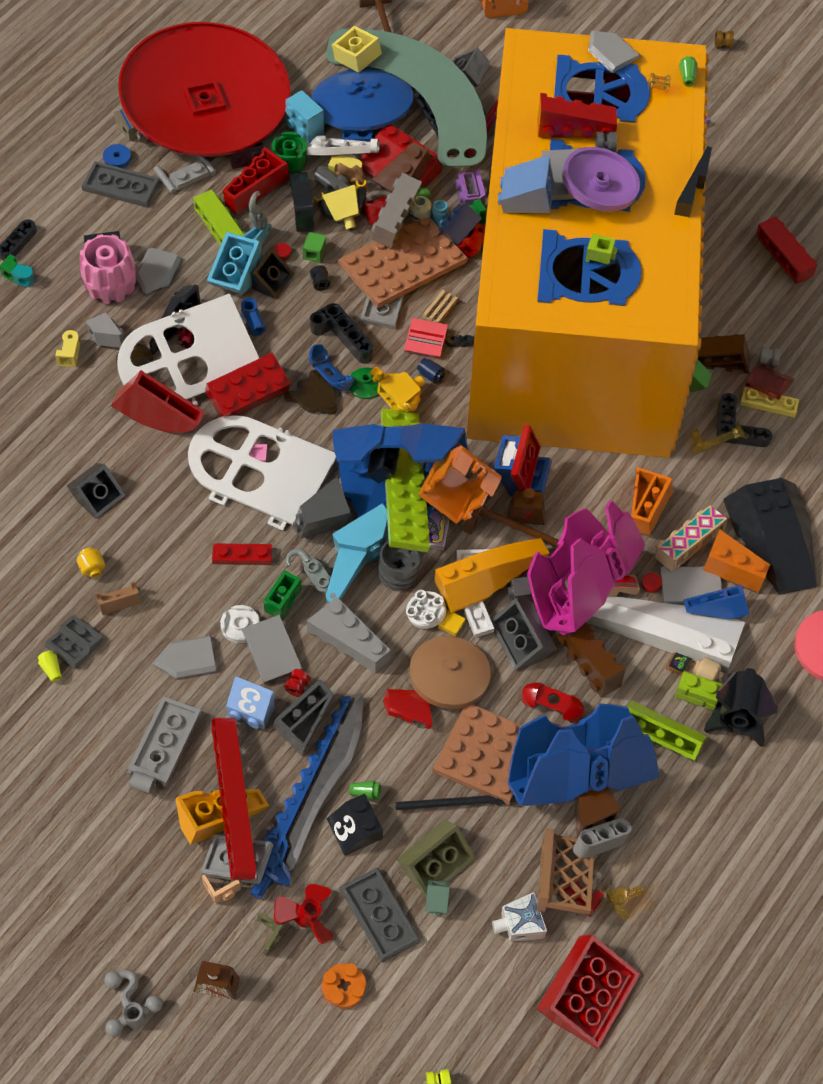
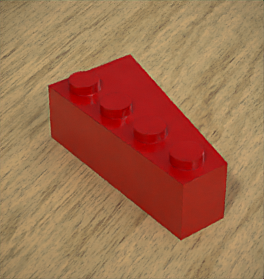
[537,92,617,138]
[222,147,290,215]

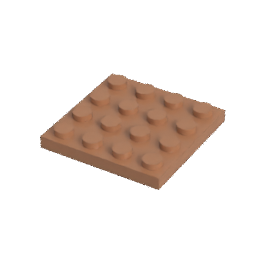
[432,705,522,805]

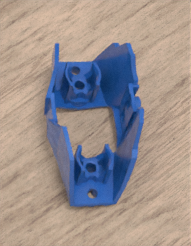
[333,423,469,518]
[508,703,659,806]

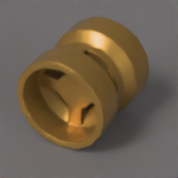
[714,30,734,48]

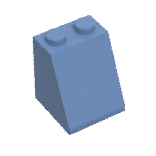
[498,156,554,213]

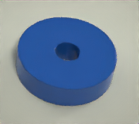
[103,144,131,168]

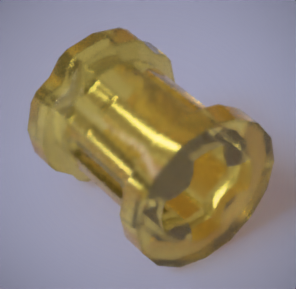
[648,73,671,93]

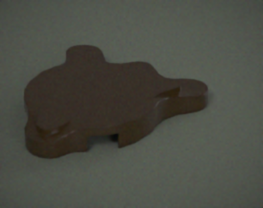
[284,369,337,415]

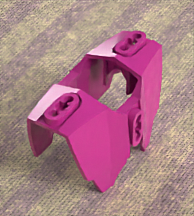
[527,500,645,635]

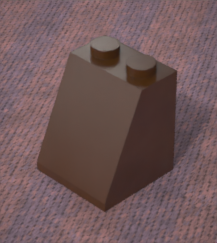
[574,776,621,838]

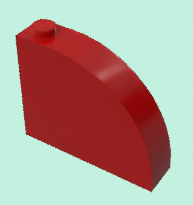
[111,370,205,433]

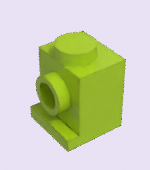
[585,233,618,264]

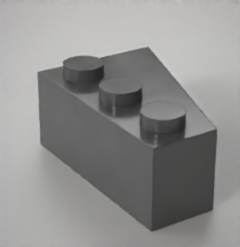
[273,679,334,756]

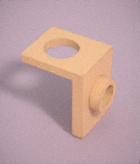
[202,875,241,904]

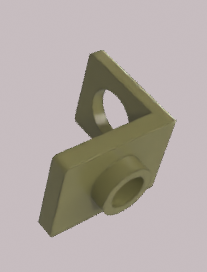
[256,912,283,955]

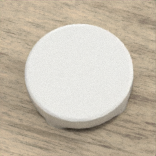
[406,590,447,629]

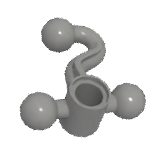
[104,970,163,1037]

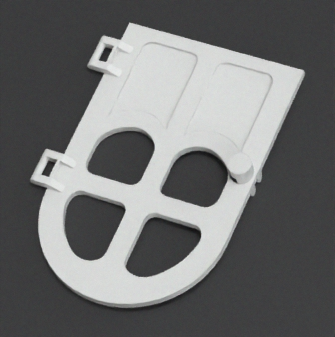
[117,294,259,406]
[188,415,336,531]

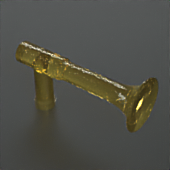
[690,421,745,455]

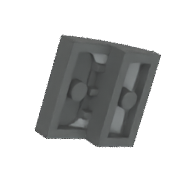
[45,615,104,669]

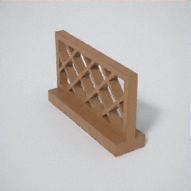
[536,828,594,915]

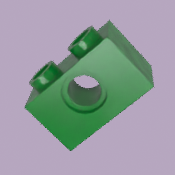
[263,570,302,620]

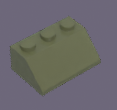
[396,820,476,897]

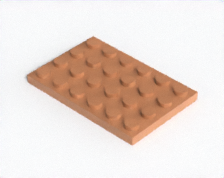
[338,218,467,309]

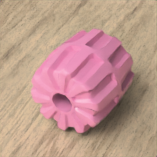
[79,234,136,304]

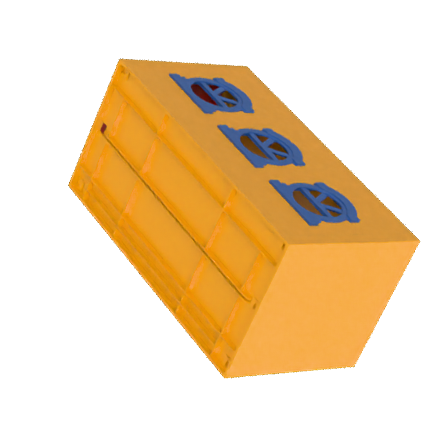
[466,28,709,458]

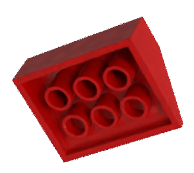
[359,125,442,188]
[537,934,640,1049]

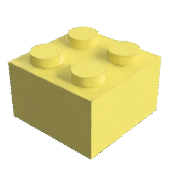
[332,26,382,73]

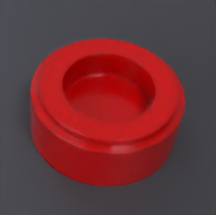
[273,243,291,261]
[641,572,662,593]

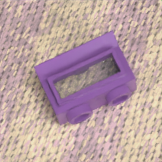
[455,168,486,206]

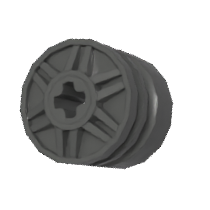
[378,541,422,591]

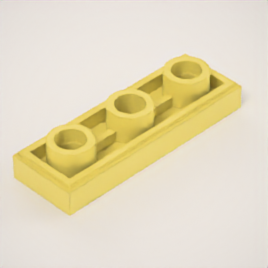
[740,387,799,418]

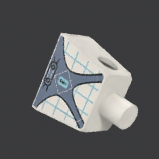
[492,893,547,942]

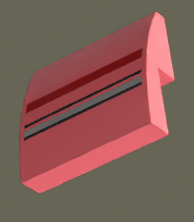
[404,318,448,358]

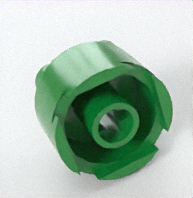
[272,132,307,173]

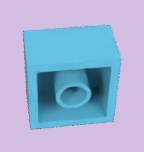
[285,90,324,144]

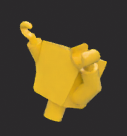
[369,367,425,412]

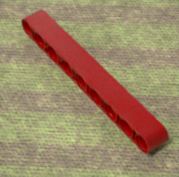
[212,718,256,880]

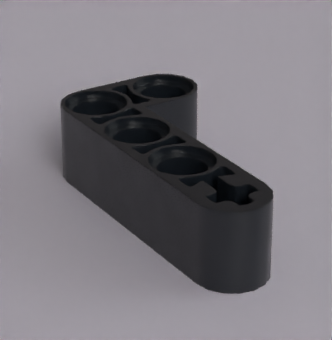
[290,172,314,232]
[310,303,373,364]

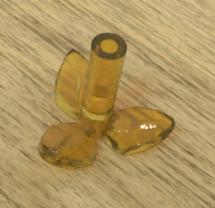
[606,886,643,919]

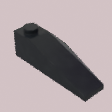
[149,284,201,355]

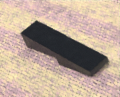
[674,146,712,217]

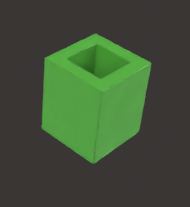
[303,232,327,263]
[689,360,712,392]

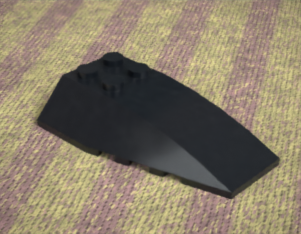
[723,478,817,595]

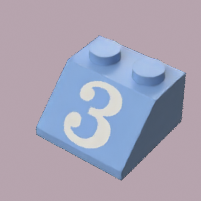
[226,677,275,730]

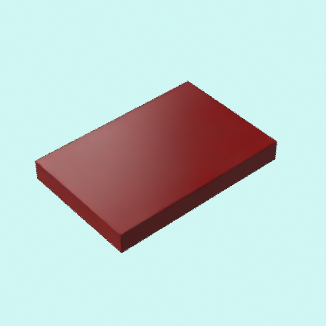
[511,425,541,491]

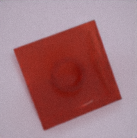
[745,365,794,400]

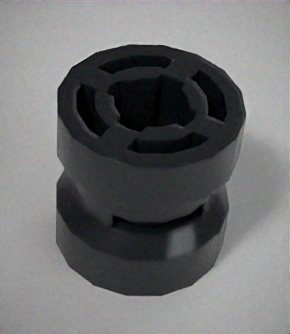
[310,265,331,291]

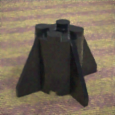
[704,668,778,747]

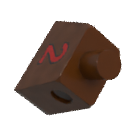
[508,488,545,525]

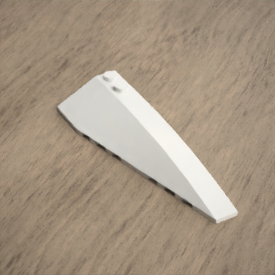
[586,596,745,673]

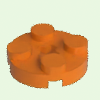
[322,963,366,1009]

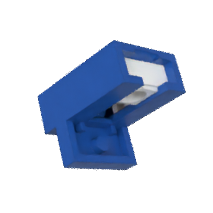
[494,435,552,497]

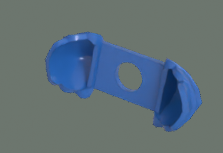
[308,344,355,391]

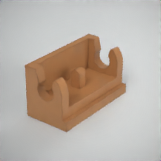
[96,581,141,615]

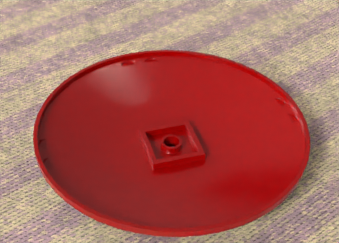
[118,22,290,157]

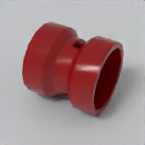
[284,669,311,697]

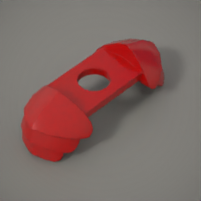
[522,682,584,723]

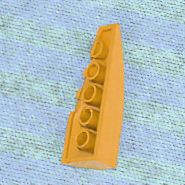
[435,538,550,613]

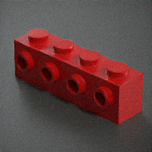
[756,216,817,284]

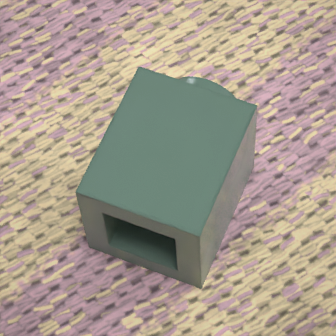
[425,880,450,915]

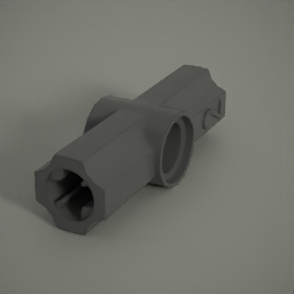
[314,166,350,193]

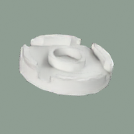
[220,605,260,643]

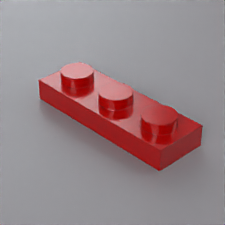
[212,543,272,565]

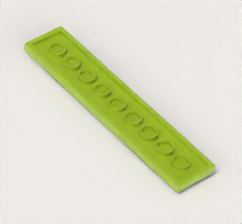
[381,408,430,552]

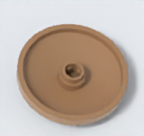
[409,636,491,709]

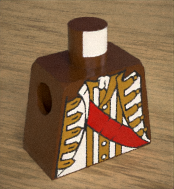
[193,961,240,1000]

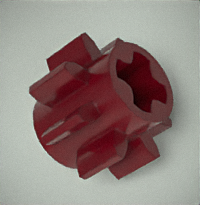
[177,328,194,349]

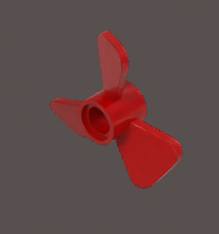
[273,884,333,944]

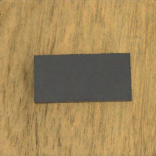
[81,161,160,208]
[340,867,420,962]

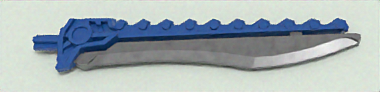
[250,693,363,899]

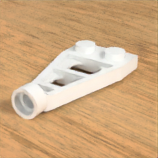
[307,136,380,155]

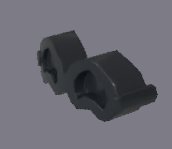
[446,335,474,347]

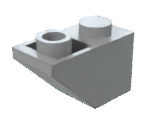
[86,312,126,348]

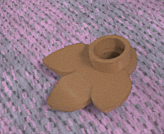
[335,163,366,187]

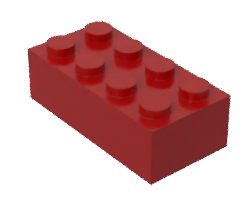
[205,352,291,418]

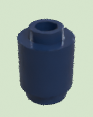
[417,358,445,384]

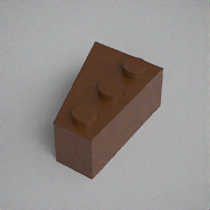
[697,334,750,374]

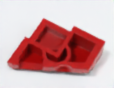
[383,689,432,729]

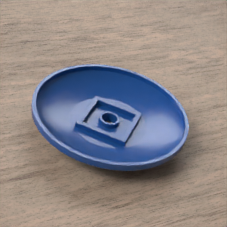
[311,68,413,131]

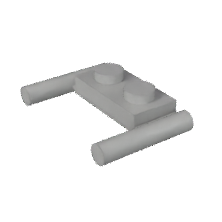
[154,156,216,194]

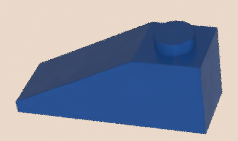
[683,585,749,619]

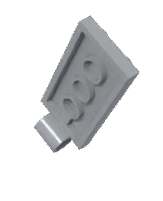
[127,697,201,794]

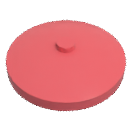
[795,610,823,681]

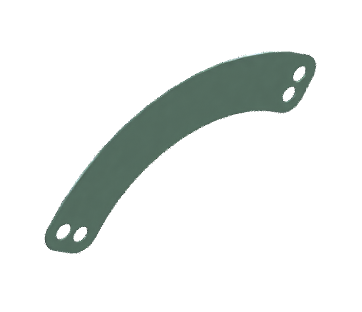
[326,29,487,167]

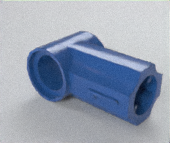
[241,298,266,336]

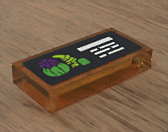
[665,652,693,677]

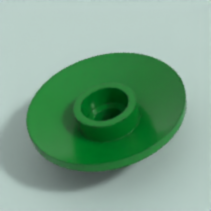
[349,367,379,399]

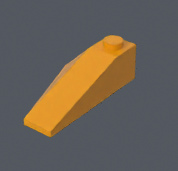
[175,789,269,845]

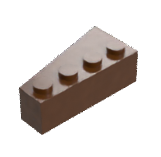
[557,623,626,697]

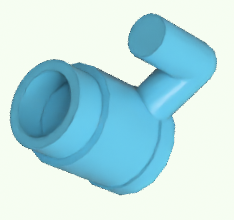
[431,200,448,228]

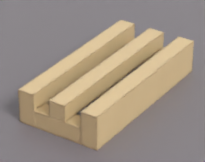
[423,290,458,323]

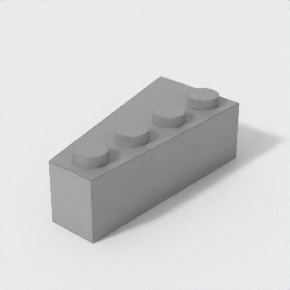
[371,173,422,248]
[306,597,391,673]

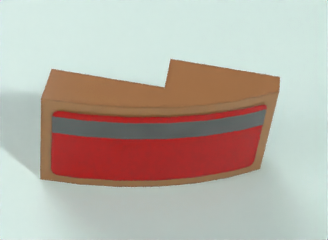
[608,574,640,597]

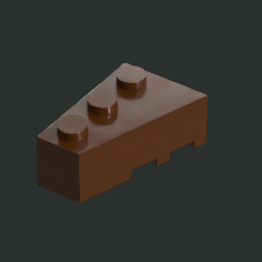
[372,142,433,193]

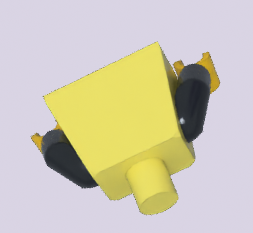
[314,180,368,230]

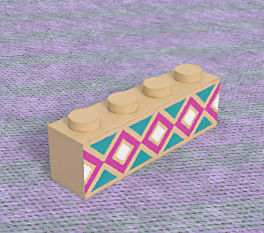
[655,505,727,572]

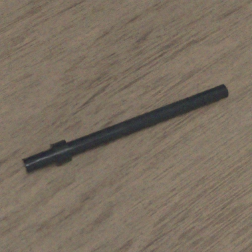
[395,794,517,810]

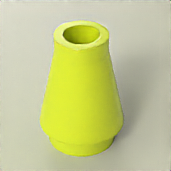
[38,650,62,682]

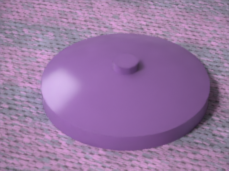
[562,147,640,212]

